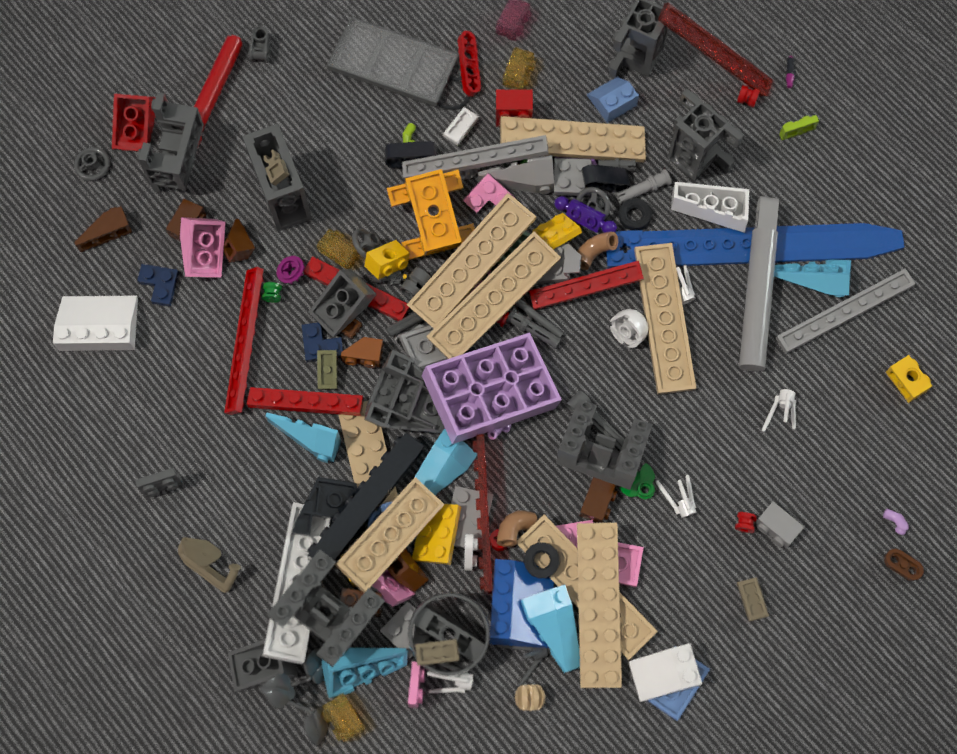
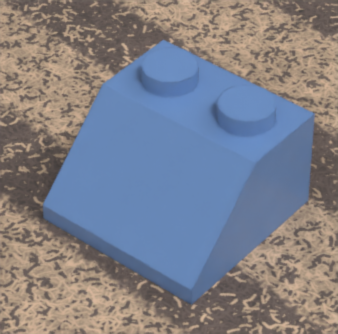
[587,77,639,123]

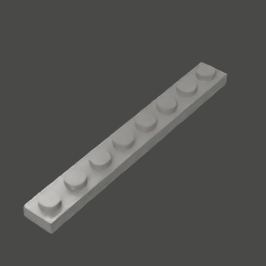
[402,135,549,180]
[776,269,915,354]

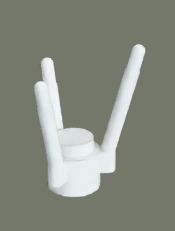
[676,265,695,305]
[762,389,796,432]
[656,475,697,518]
[427,662,473,693]

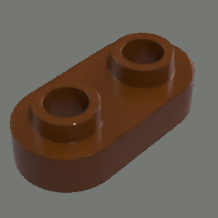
[884,549,924,581]

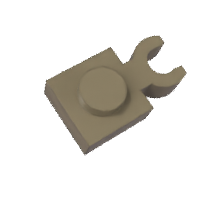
[264,149,290,186]

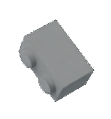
[755,502,804,548]

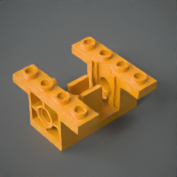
[387,169,475,260]

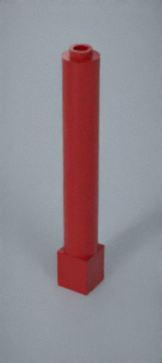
[194,35,243,146]

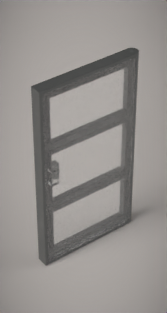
[327,17,459,107]

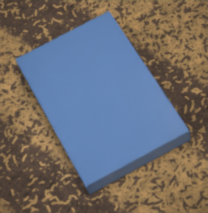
[646,646,710,721]

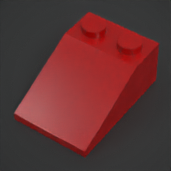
[112,94,156,151]

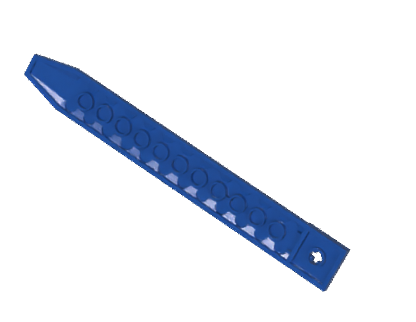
[606,223,904,269]

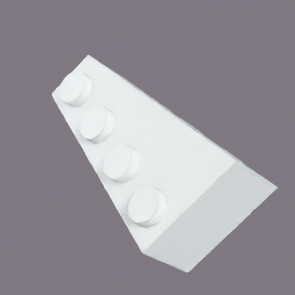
[671,182,749,232]

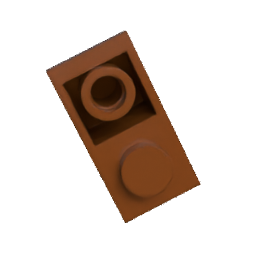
[341,337,384,368]

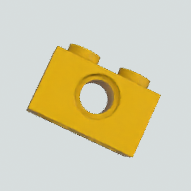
[364,240,410,280]
[886,355,932,403]

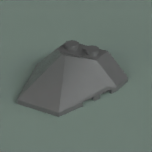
[364,350,445,434]

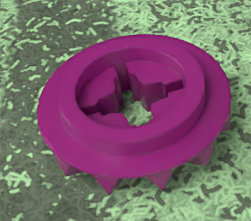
[277,256,306,285]

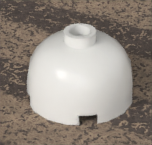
[610,309,649,348]

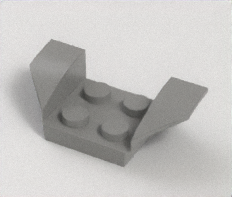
[536,244,582,284]
[393,324,447,370]

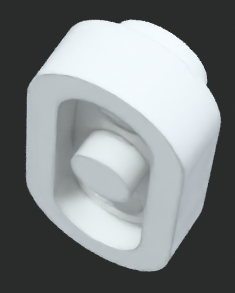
[464,534,478,571]

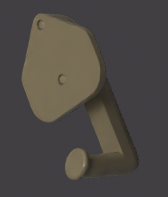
[178,537,241,593]

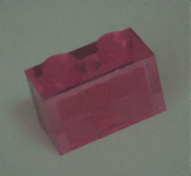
[496,0,532,41]

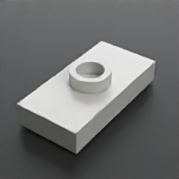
[443,107,479,146]

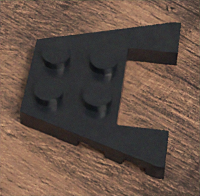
[291,477,365,543]

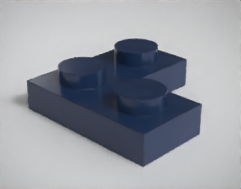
[137,264,179,307]
[302,322,343,363]

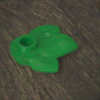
[620,463,655,500]

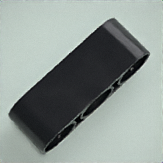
[385,141,438,168]
[581,165,631,192]

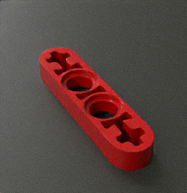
[458,31,481,97]

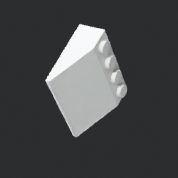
[53,296,138,351]

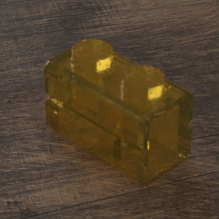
[502,47,537,90]
[317,229,361,269]
[322,693,366,743]

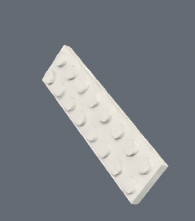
[262,502,330,664]

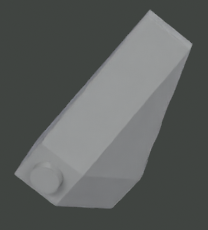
[478,155,554,194]

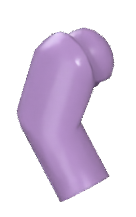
[488,424,511,440]
[883,508,909,535]

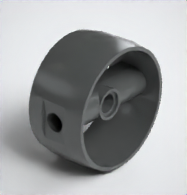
[408,592,490,676]

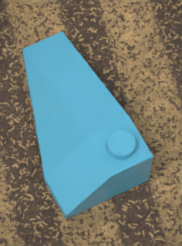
[774,260,851,297]
[414,429,477,496]
[322,648,408,698]

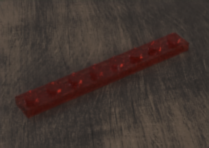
[658,3,773,96]
[473,434,493,595]

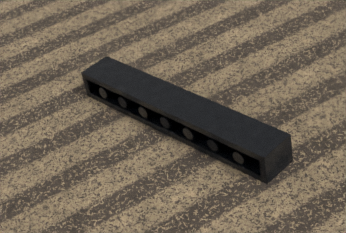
[307,432,424,562]

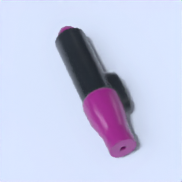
[786,56,796,88]

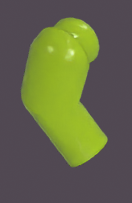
[402,123,416,142]

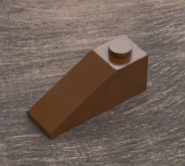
[74,206,132,252]

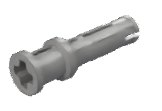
[616,169,672,204]

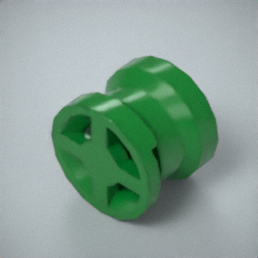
[262,282,282,303]

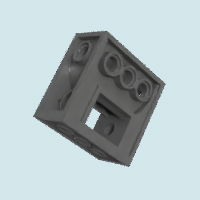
[242,124,312,231]

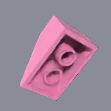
[180,217,225,277]

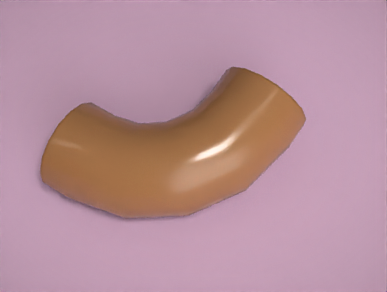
[577,232,618,270]
[497,510,537,547]

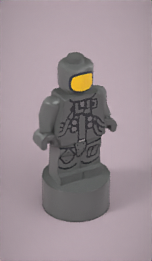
[373,270,409,286]

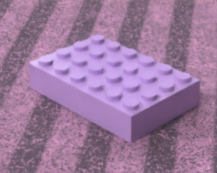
[422,333,562,444]

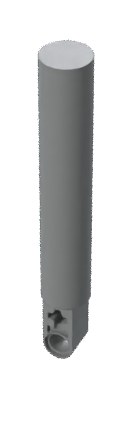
[739,196,779,371]

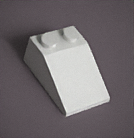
[629,643,702,702]

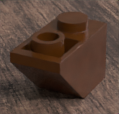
[223,218,255,263]
[387,549,429,592]

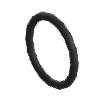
[434,76,470,110]

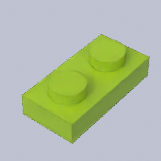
[779,115,819,140]

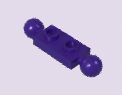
[554,196,617,233]

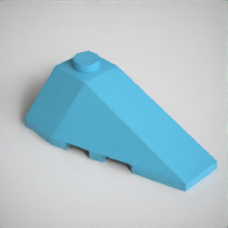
[266,413,341,463]
[521,585,580,673]

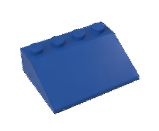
[490,559,554,648]

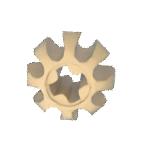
[515,684,545,711]

